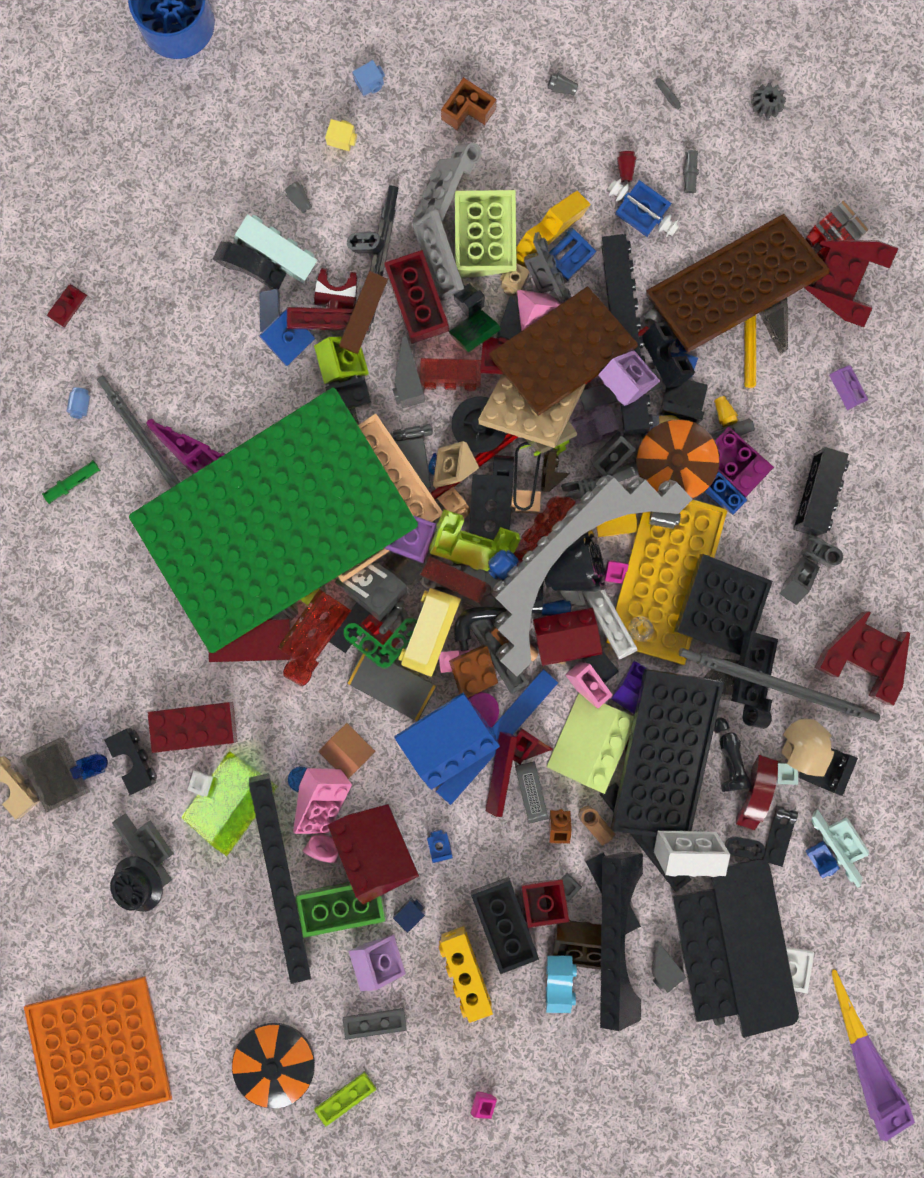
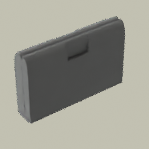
[396,438,431,489]

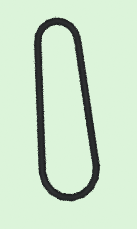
[513,442,541,511]

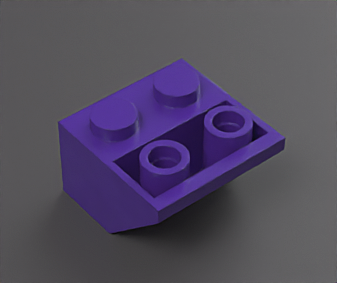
[611,660,647,714]

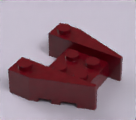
[804,240,899,327]
[814,611,910,706]

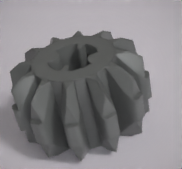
[751,82,786,119]

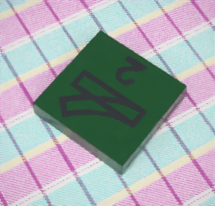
[448,309,501,353]

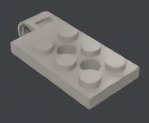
[412,143,481,223]

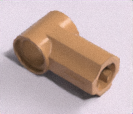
[578,806,616,846]

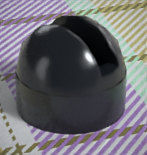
[714,717,730,734]

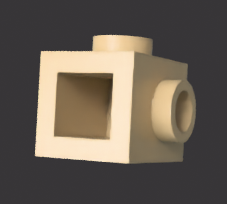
[500,263,530,296]

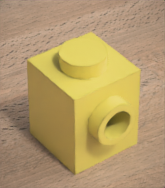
[325,119,357,151]

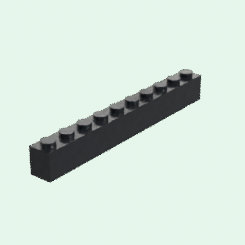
[601,234,653,436]
[249,773,311,984]

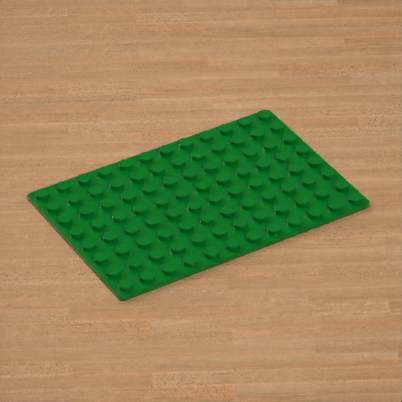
[129,388,418,653]

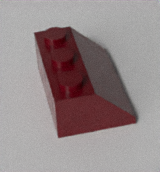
[533,607,602,666]

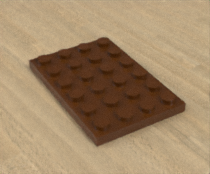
[489,286,638,416]

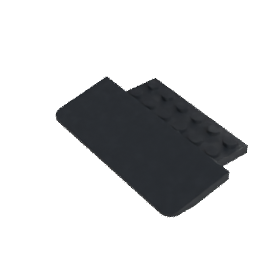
[672,859,799,1038]

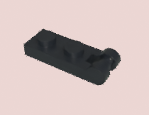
[762,806,798,867]

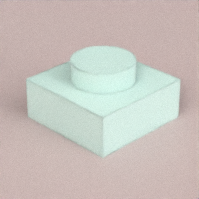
[776,763,798,785]

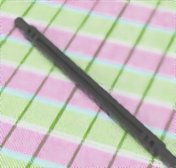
[97,375,180,488]
[679,648,881,722]

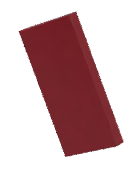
[208,619,291,662]

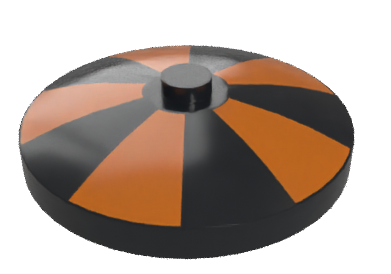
[232,1023,315,1109]

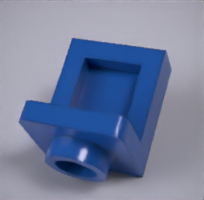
[805,841,840,878]

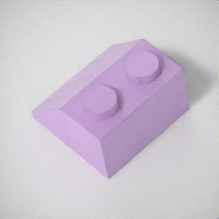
[599,351,660,406]
[349,935,406,991]

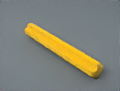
[744,315,756,388]

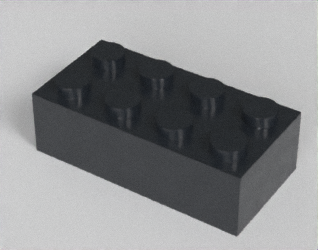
[793,447,850,536]
[471,877,539,974]

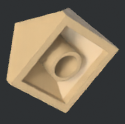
[433,441,479,488]

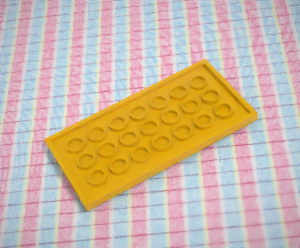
[606,500,727,665]

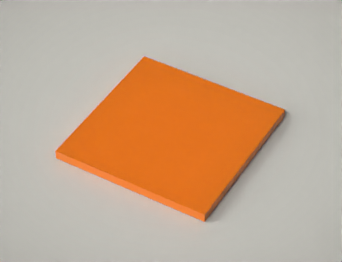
[24,976,172,1129]

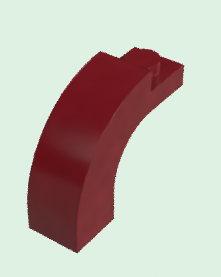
[736,755,778,830]

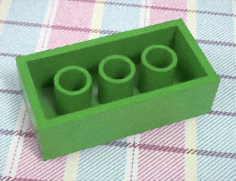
[296,882,387,938]

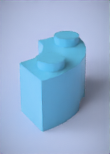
[546,956,577,1013]

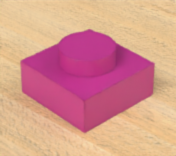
[604,560,629,584]

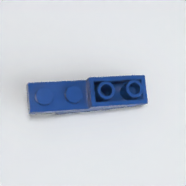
[705,472,747,515]

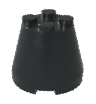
[544,530,606,592]

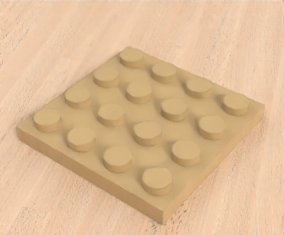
[478,374,585,448]

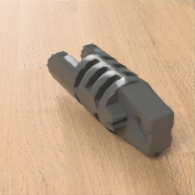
[561,476,601,501]

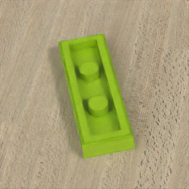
[314,1071,377,1127]

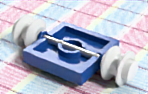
[608,179,679,237]

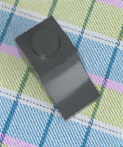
[779,556,820,605]

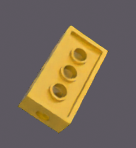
[438,926,493,1023]

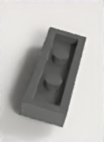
[342,1008,407,1040]

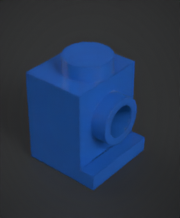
[427,829,453,863]

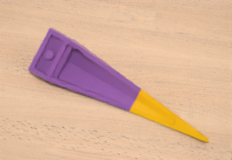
[832,969,915,1141]

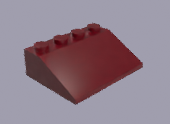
[328,804,419,904]

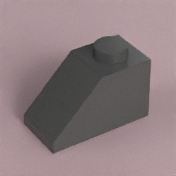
[652,941,687,993]

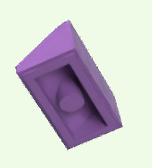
[829,365,868,410]

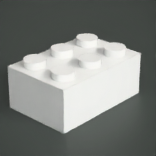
[654,831,730,877]

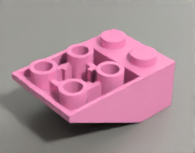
[293,768,352,834]

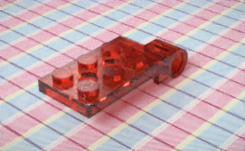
[514,496,576,563]
[278,589,351,686]

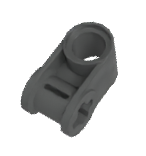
[801,535,843,567]

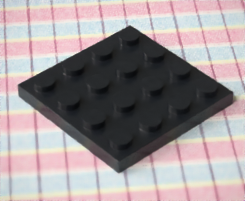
[674,554,773,655]

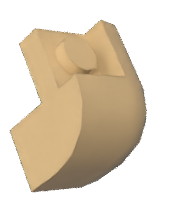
[781,719,834,776]

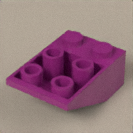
[715,427,774,498]

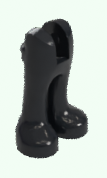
[719,732,751,792]

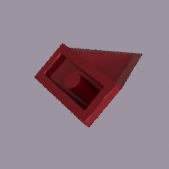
[513,728,553,765]

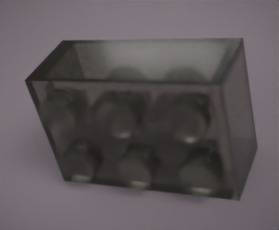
[20,737,90,813]

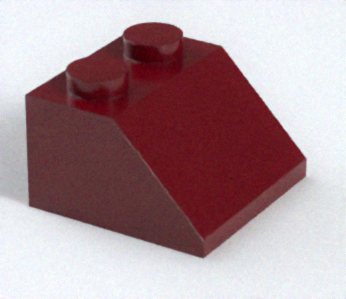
[522,879,570,928]

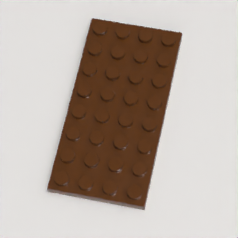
[646,214,830,353]

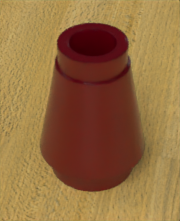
[617,151,637,182]

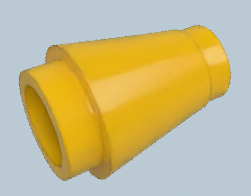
[714,396,738,427]

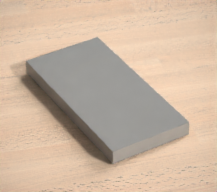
[413,210,464,301]

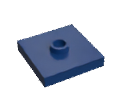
[259,308,316,366]

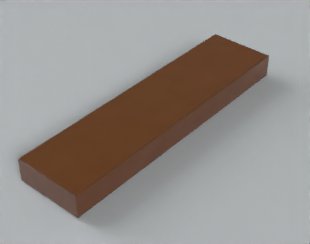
[339,271,388,355]

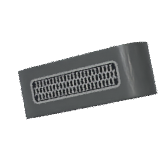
[515,761,549,824]

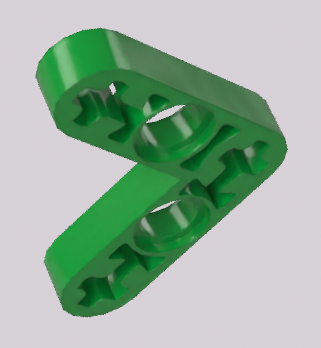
[344,618,417,669]

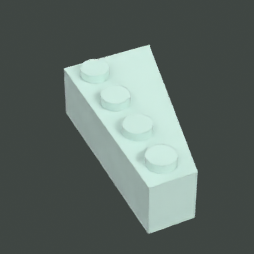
[233,214,317,283]

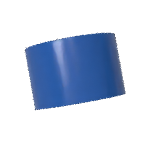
[128,0,215,59]

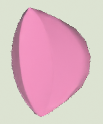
[302,834,338,863]

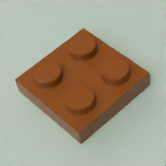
[449,645,498,697]

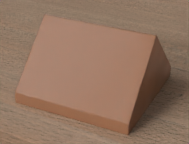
[318,723,376,779]

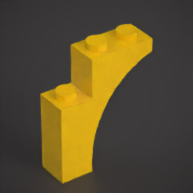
[516,191,591,268]

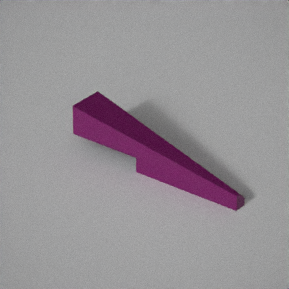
[146,419,225,475]

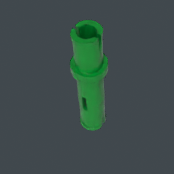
[42,460,101,504]

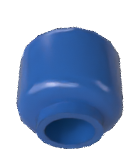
[488,550,519,580]

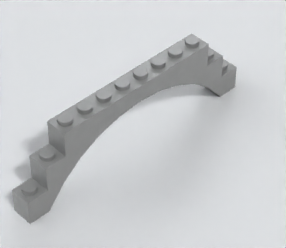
[491,475,693,676]

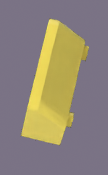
[399,588,461,677]

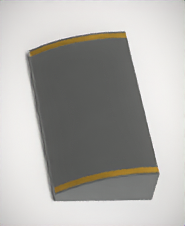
[347,648,437,721]

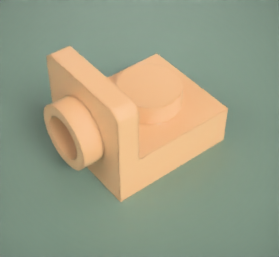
[437,487,470,519]

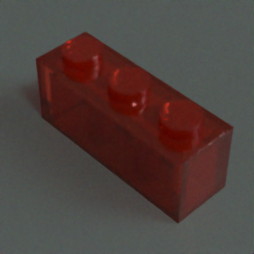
[420,358,481,391]
[420,556,488,603]

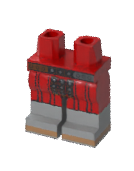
[805,200,869,262]

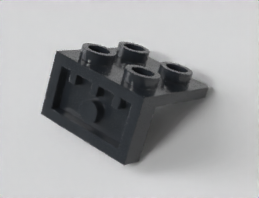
[659,380,708,424]
[798,748,858,796]

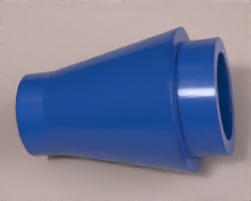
[542,599,571,616]

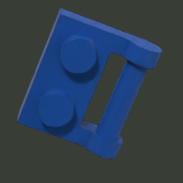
[549,228,596,281]

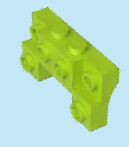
[429,509,521,571]

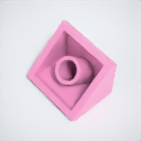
[517,290,561,331]

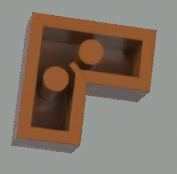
[441,77,497,131]

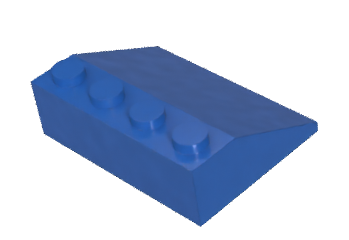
[394,692,500,790]

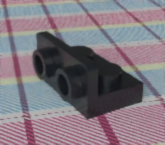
[325,375,371,409]

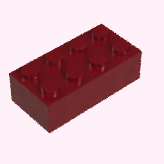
[384,250,449,344]
[147,701,238,753]

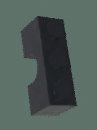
[642,322,696,388]
[104,728,157,795]

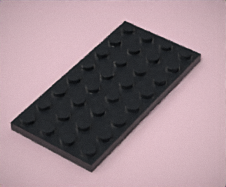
[610,669,724,837]

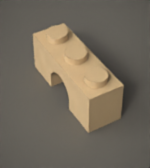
[0,756,40,820]

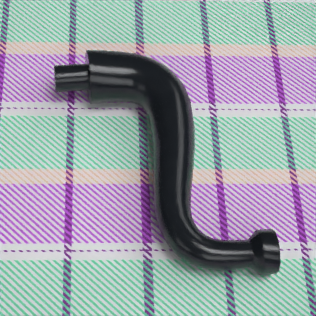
[454,607,507,651]

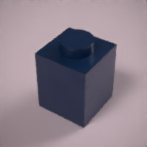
[393,898,426,933]

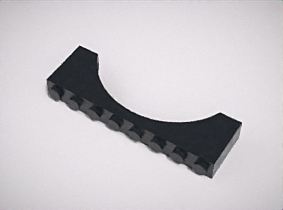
[600,852,643,1031]

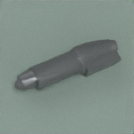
[656,78,681,109]

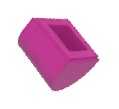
[470,1091,497,1119]

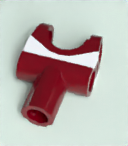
[314,268,357,331]

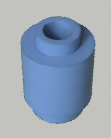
[66,387,90,419]

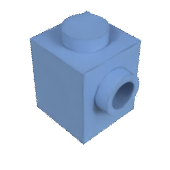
[352,60,385,96]

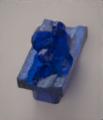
[70,753,108,780]

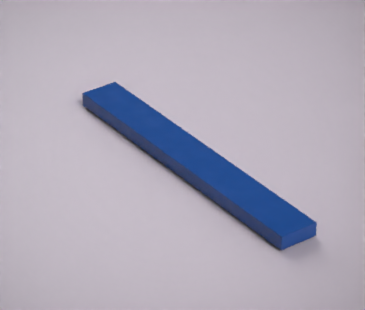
[436,669,558,805]

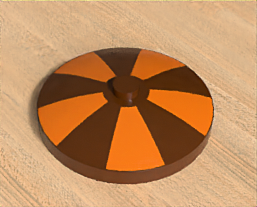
[636,419,720,499]

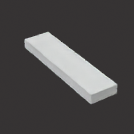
[582,590,638,660]

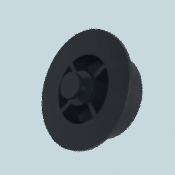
[452,396,507,453]
[110,856,163,912]

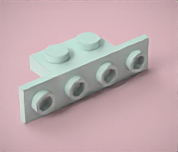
[812,809,869,888]

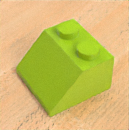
[314,337,369,384]

